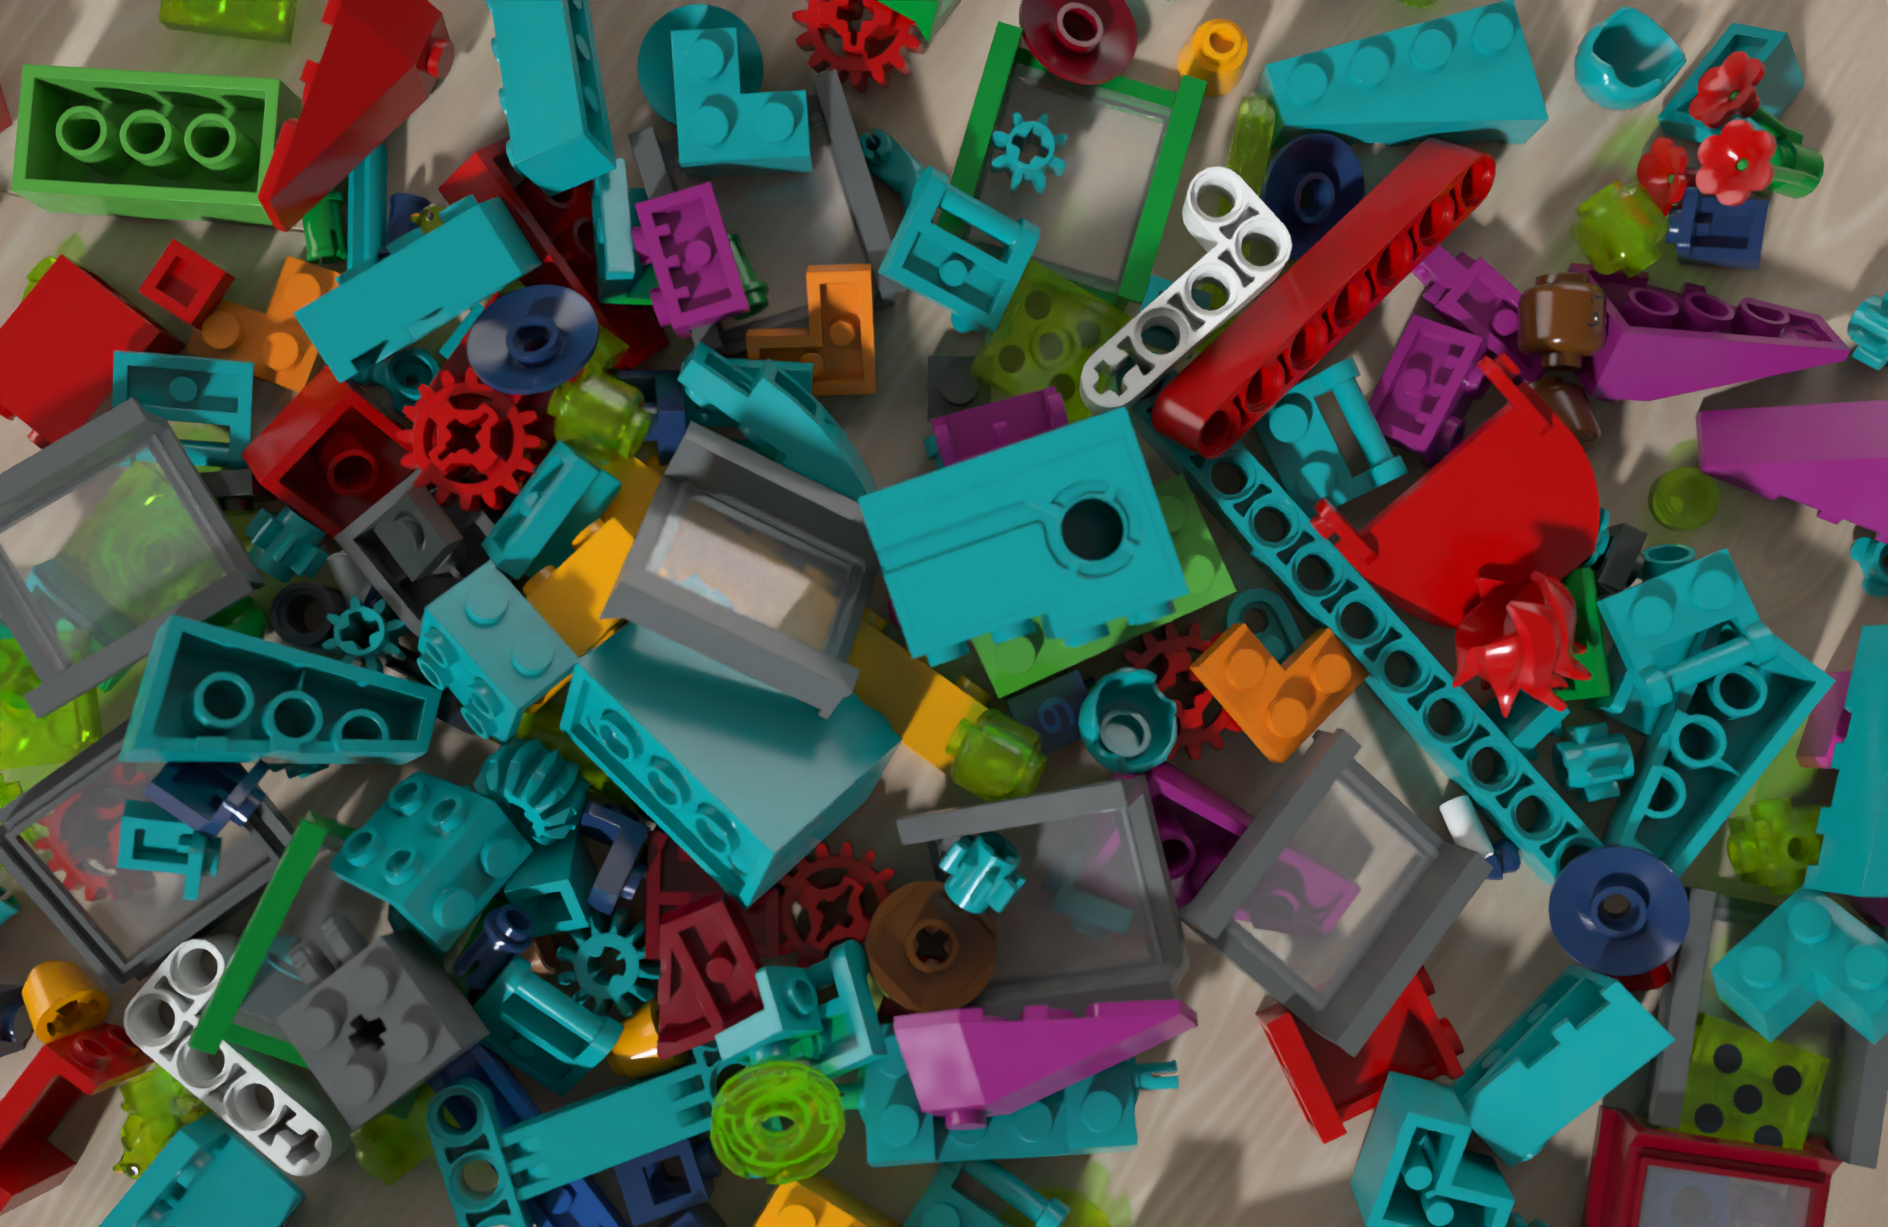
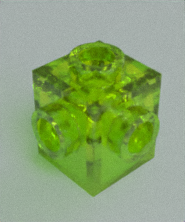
[1726,797,1831,895]

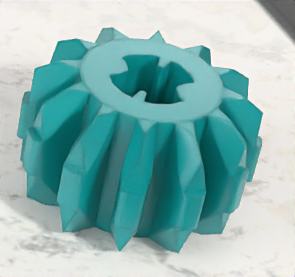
[473,737,590,846]
[556,906,661,1018]

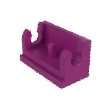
[930,386,1069,468]

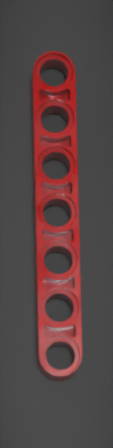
[1151,136,1496,459]

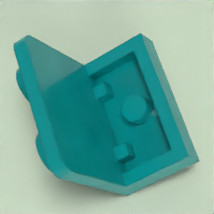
[417,560,579,746]
[330,771,534,953]

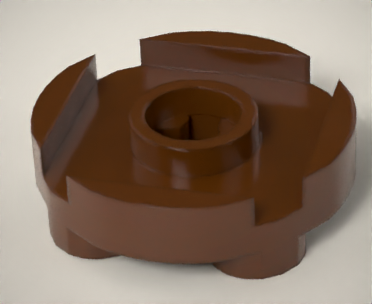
[863,880,997,1013]

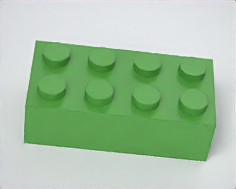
[11,64,303,227]
[970,473,1237,699]

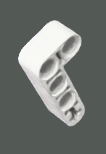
[1080,166,1292,415]
[124,932,353,1177]

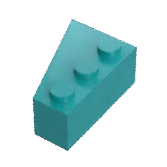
[293,194,543,383]
[1450,963,1676,1168]

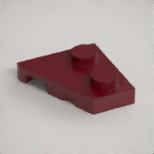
[645,830,780,959]
[657,889,765,1061]

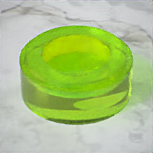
[1648,466,1719,532]

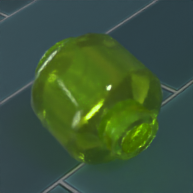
[1570,179,1670,278]
[547,368,652,466]
[945,709,1049,802]

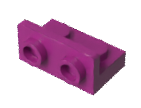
[631,182,751,340]
[1368,314,1491,469]

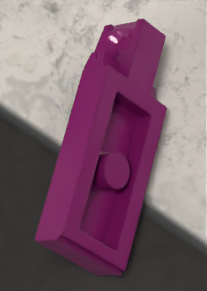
[1411,244,1547,386]

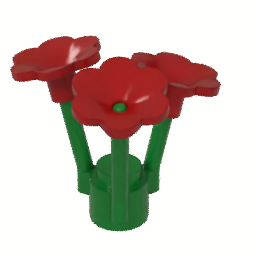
[1635,51,1824,219]

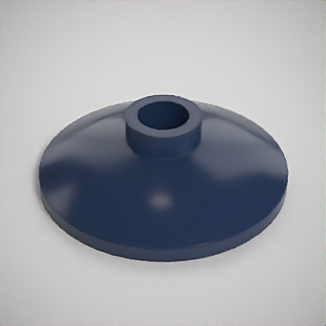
[1259,133,1365,261]
[467,284,599,395]
[1548,845,1690,976]

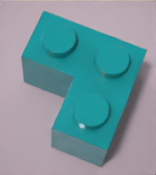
[671,27,813,178]
[1711,886,1888,1045]
[1350,1071,1515,1227]

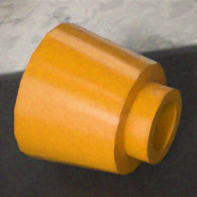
[1177,18,1248,97]
[22,959,110,1044]
[605,997,688,1080]

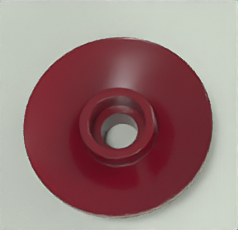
[1019,0,1138,85]

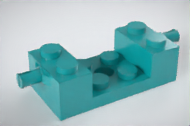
[818,1023,1179,1168]

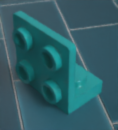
[98,1112,306,1227]

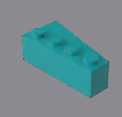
[1254,0,1549,149]
[118,614,442,765]
[1600,620,1836,878]
[1803,624,1888,897]

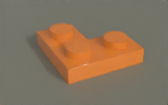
[185,255,341,393]
[746,264,877,396]
[1189,622,1369,764]

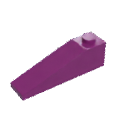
[1567,263,1851,402]

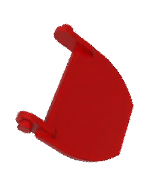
[1309,352,1600,630]

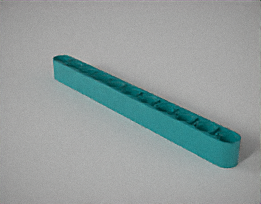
[1110,351,1604,886]

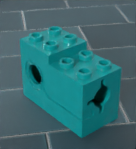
[857,406,1190,667]
[559,575,902,910]

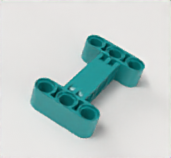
[425,1039,787,1227]

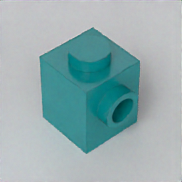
[504,827,597,938]

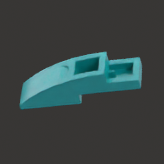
[677,340,878,503]

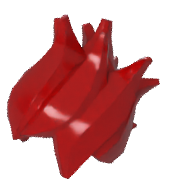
[1452,571,1591,718]

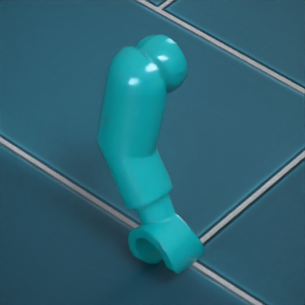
[859,128,937,226]

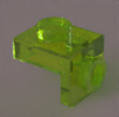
[350,1083,461,1187]

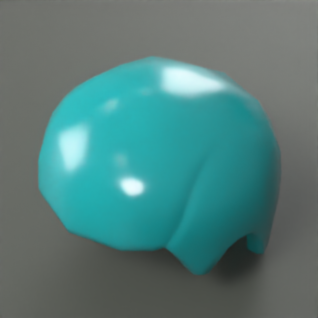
[1078,667,1177,776]

